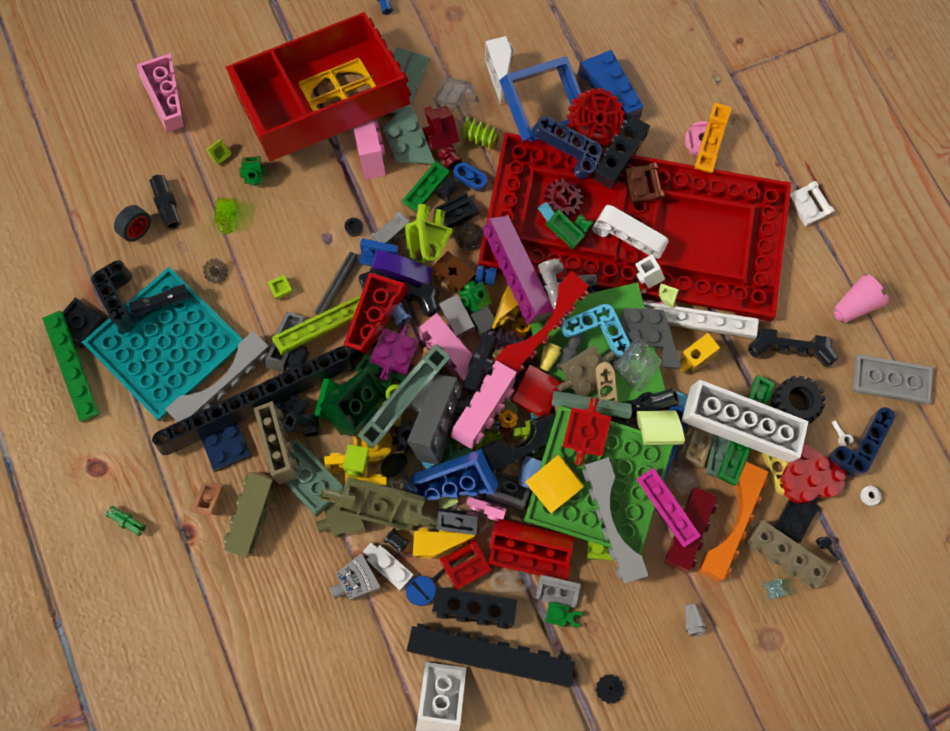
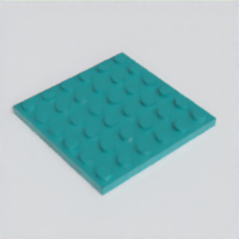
[82,267,243,422]

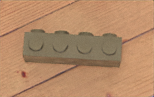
[254,401,298,485]
[745,520,832,589]

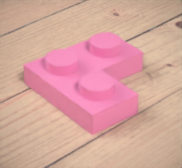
[467,496,508,521]

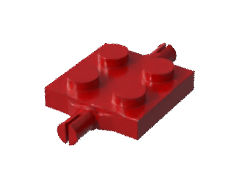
[562,397,611,466]

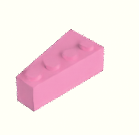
[136,53,184,133]
[353,118,386,180]
[419,313,487,394]
[452,361,517,449]

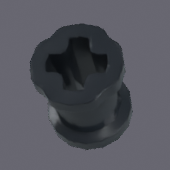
[435,177,459,202]
[383,528,410,554]

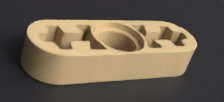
[595,362,618,416]

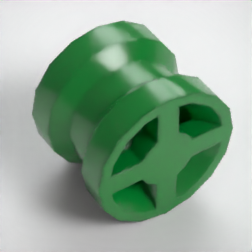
[574,215,594,238]

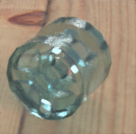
[763,578,788,600]

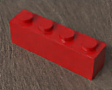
[489,518,574,566]

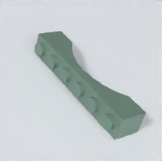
[358,344,450,448]

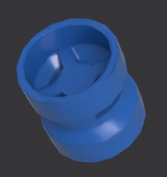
[475,265,497,286]

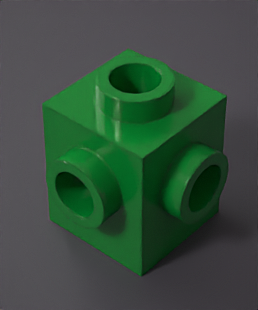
[239,156,267,186]
[459,281,492,312]

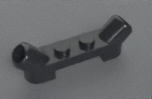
[358,266,440,317]
[748,329,839,368]

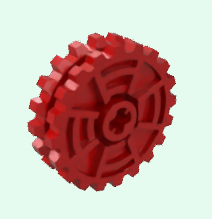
[566,88,625,148]

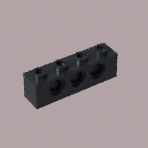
[593,115,650,190]
[432,587,517,629]

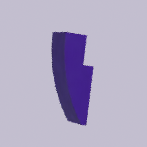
[372,250,433,288]

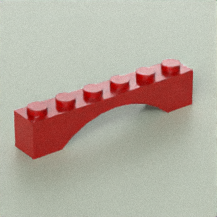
[494,271,589,375]

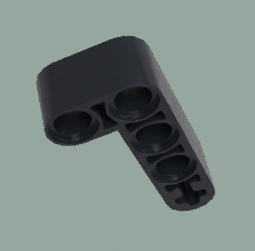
[91,260,136,333]

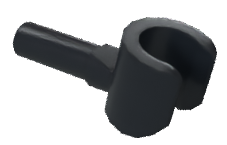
[816,536,841,561]

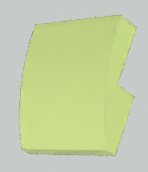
[636,411,685,445]

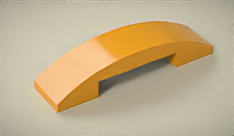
[694,102,732,173]

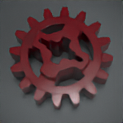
[543,178,584,217]

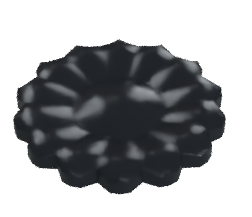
[596,674,625,704]

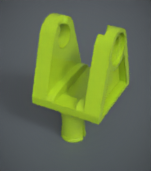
[405,204,452,264]

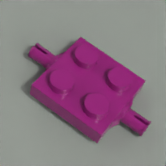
[370,324,419,380]

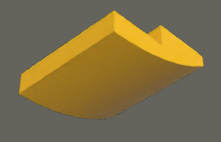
[525,454,584,513]

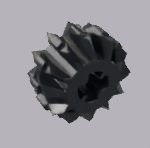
[391,421,414,455]

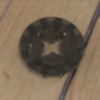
[454,222,484,250]

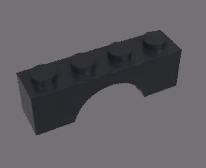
[479,413,555,472]

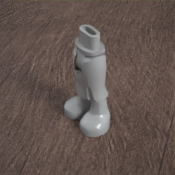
[538,259,569,328]

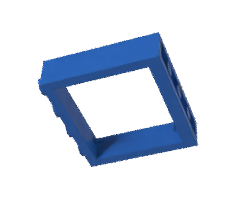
[499,56,581,142]

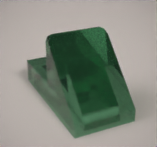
[436,438,476,465]

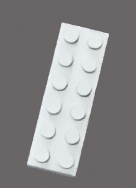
[681,380,809,463]

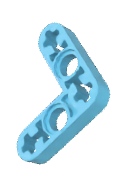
[561,304,631,358]

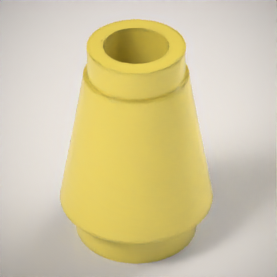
[539,342,561,372]

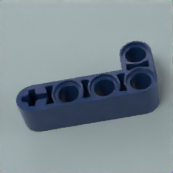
[532,116,602,179]
[828,407,895,477]

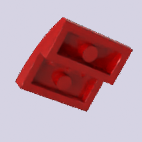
[511,365,562,417]

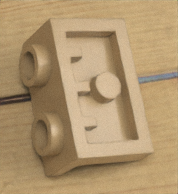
[674,424,714,468]

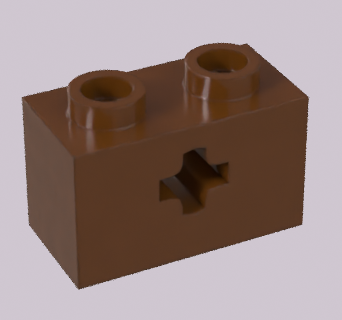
[433,251,476,295]

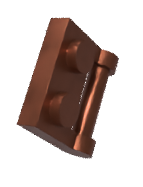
[625,163,665,205]

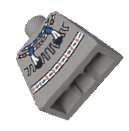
[329,553,382,601]

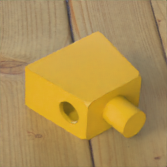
[678,333,720,373]

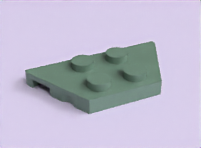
[383,102,435,166]

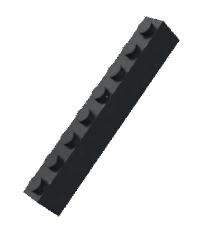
[406,623,575,688]

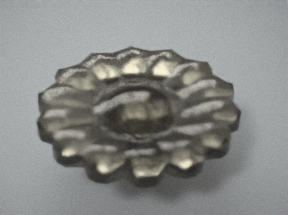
[203,258,228,284]

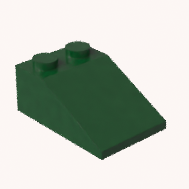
[319,367,387,435]

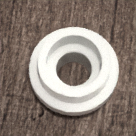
[860,486,881,506]

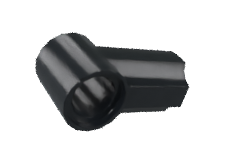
[283,413,320,437]

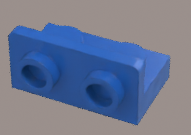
[359,238,399,266]

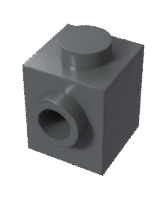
[471,306,498,338]

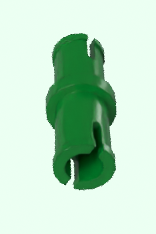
[106,506,146,536]

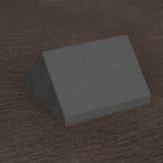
[486,471,531,512]

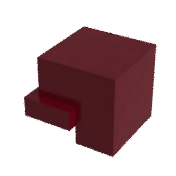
[422,106,460,150]

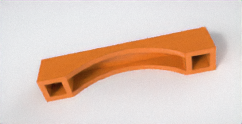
[697,462,769,582]

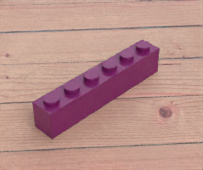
[483,216,554,325]

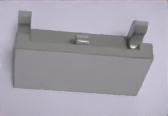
[370,212,410,245]
[439,294,476,339]
[535,575,581,608]

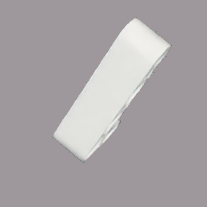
[592,205,669,258]

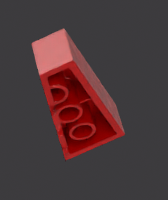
[343,272,409,354]

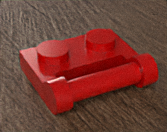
[438,539,492,590]

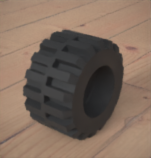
[771,376,826,425]

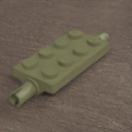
[320,477,438,531]

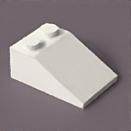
[485,36,513,105]
[416,662,466,731]

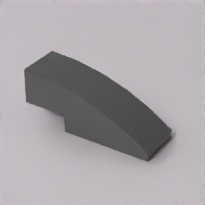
[265,311,305,373]

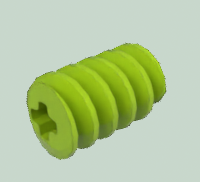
[461,116,501,150]

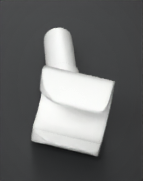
[832,421,853,446]

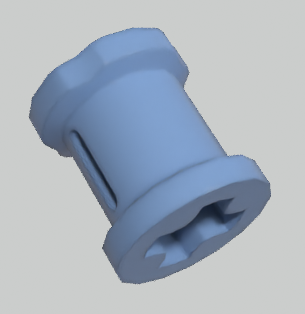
[392,302,411,327]

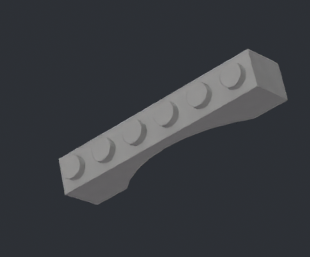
[165,331,270,422]
[582,457,648,583]

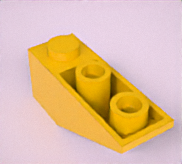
[492,285,521,329]
[413,528,475,559]

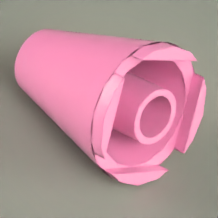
[833,274,889,323]

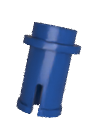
[377,0,393,15]

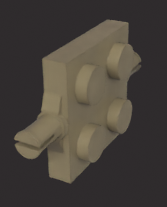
[556,345,616,396]

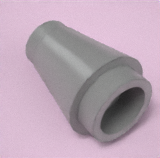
[685,604,706,636]

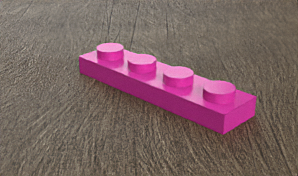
[636,468,701,547]

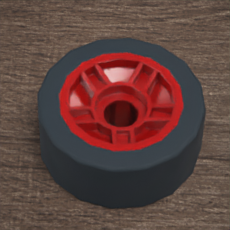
[114,205,151,242]

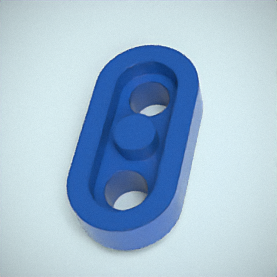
[454,163,487,191]

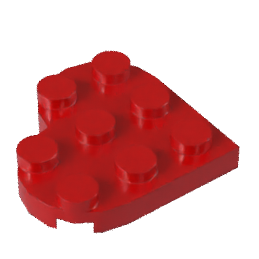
[780,443,846,504]

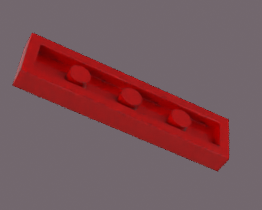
[488,548,571,581]

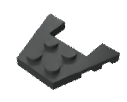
[607,308,681,369]

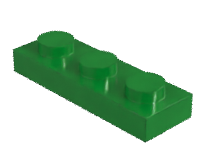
[402,161,450,213]

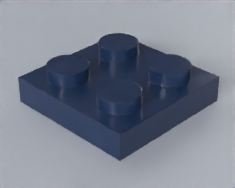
[202,423,251,472]

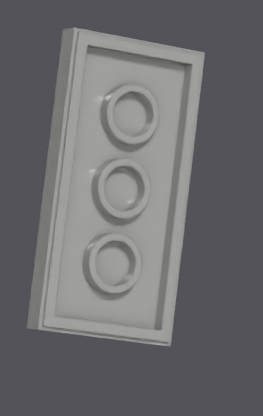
[852,354,933,405]

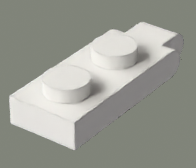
[363,543,414,591]

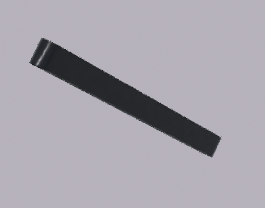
[152,346,354,455]

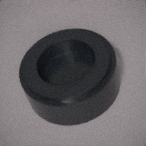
[344,217,363,237]

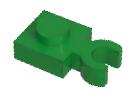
[544,602,582,628]

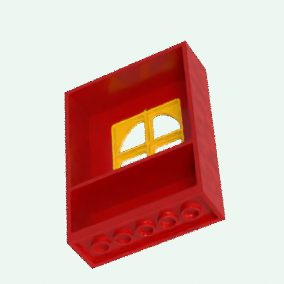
[226,12,411,162]

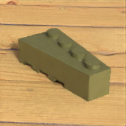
[223,472,279,558]

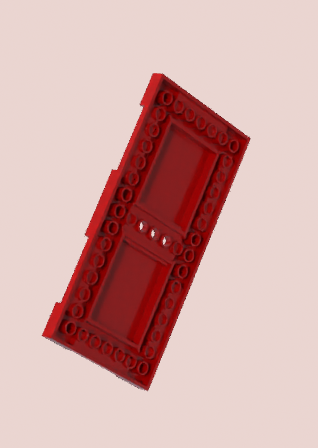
[478,132,792,322]

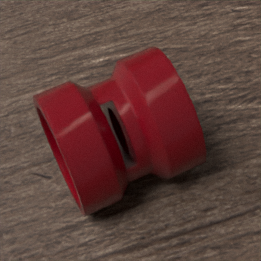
[438,145,462,170]

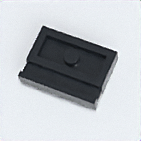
[434,192,480,228]
[774,499,818,543]

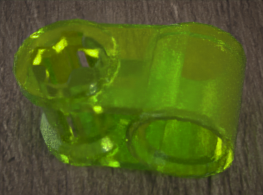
[214,197,238,234]

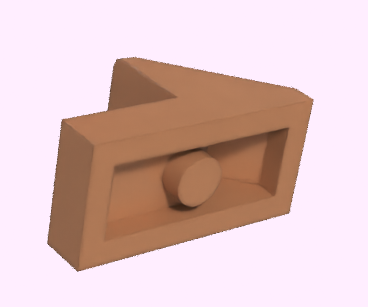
[191,482,223,516]

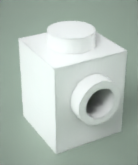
[635,255,665,289]

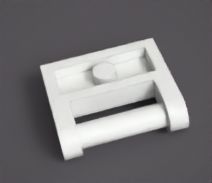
[789,181,835,227]

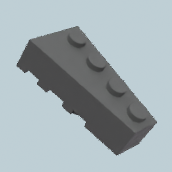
[407,374,462,465]

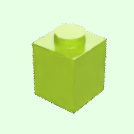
[343,445,370,478]

